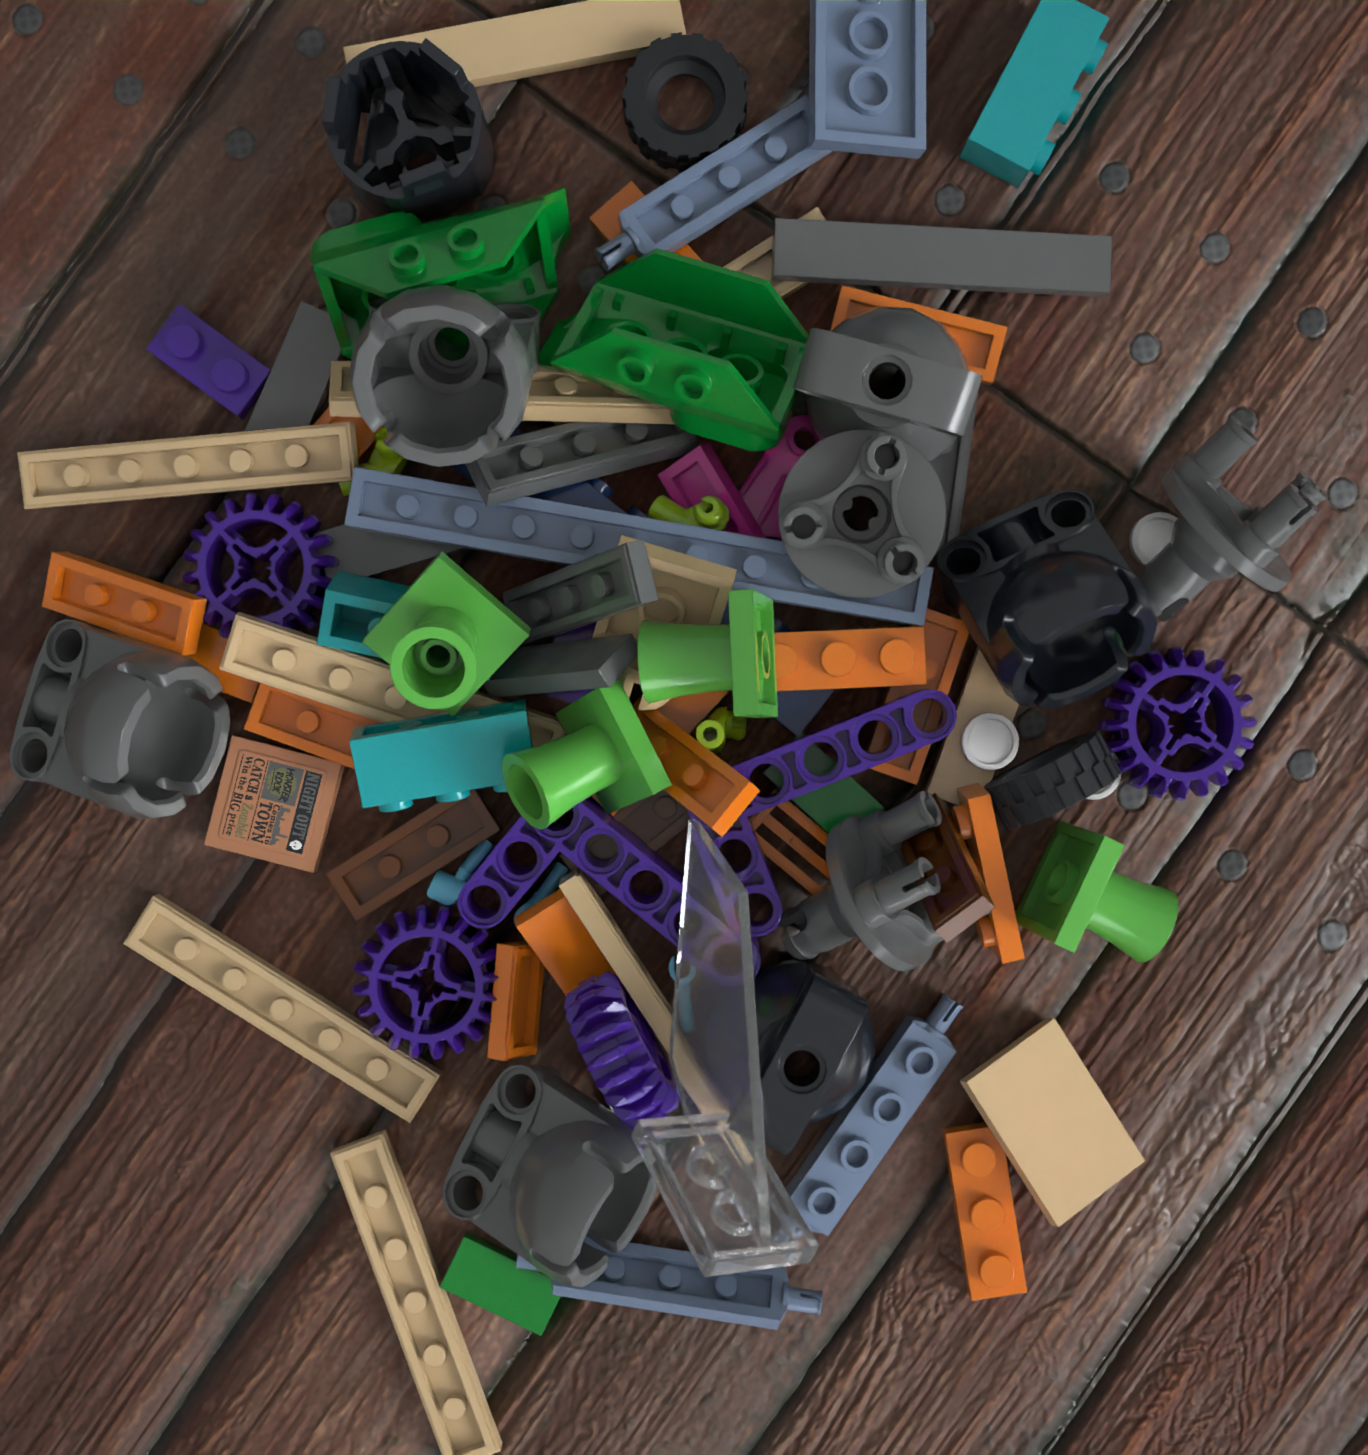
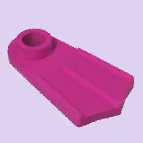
[739,415,820,540]

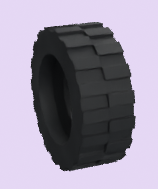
[622,32,748,172]
[984,730,1121,830]

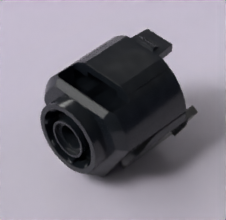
[321,38,494,222]

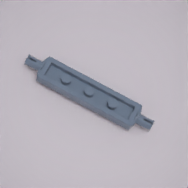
[595,95,832,271]
[770,993,964,1257]
[516,1237,823,1330]

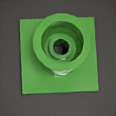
[362,551,531,717]
[638,589,778,718]
[502,678,672,830]
[1016,820,1178,963]

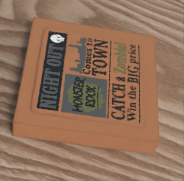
[204,735,345,873]

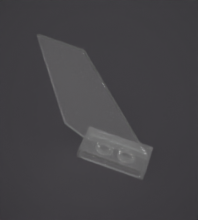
[631,819,819,1277]

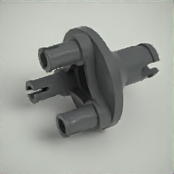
[1137,415,1328,623]
[778,429,946,598]
[778,790,992,971]

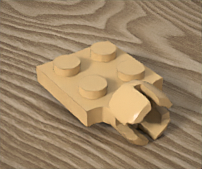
[592,535,737,710]

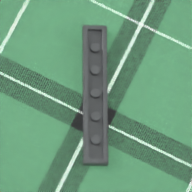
[771,218,1112,297]

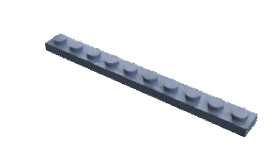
[344,467,934,627]

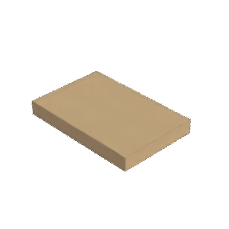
[960,1017,1145,1227]

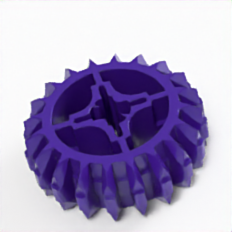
[182,493,339,639]
[1098,647,1258,800]
[352,904,499,1059]
[564,972,680,1129]

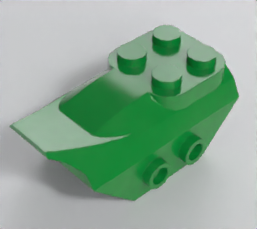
[310,187,572,359]
[538,248,808,452]

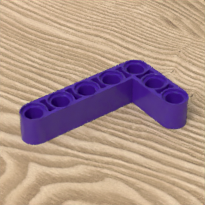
[688,689,957,937]
[457,797,761,986]

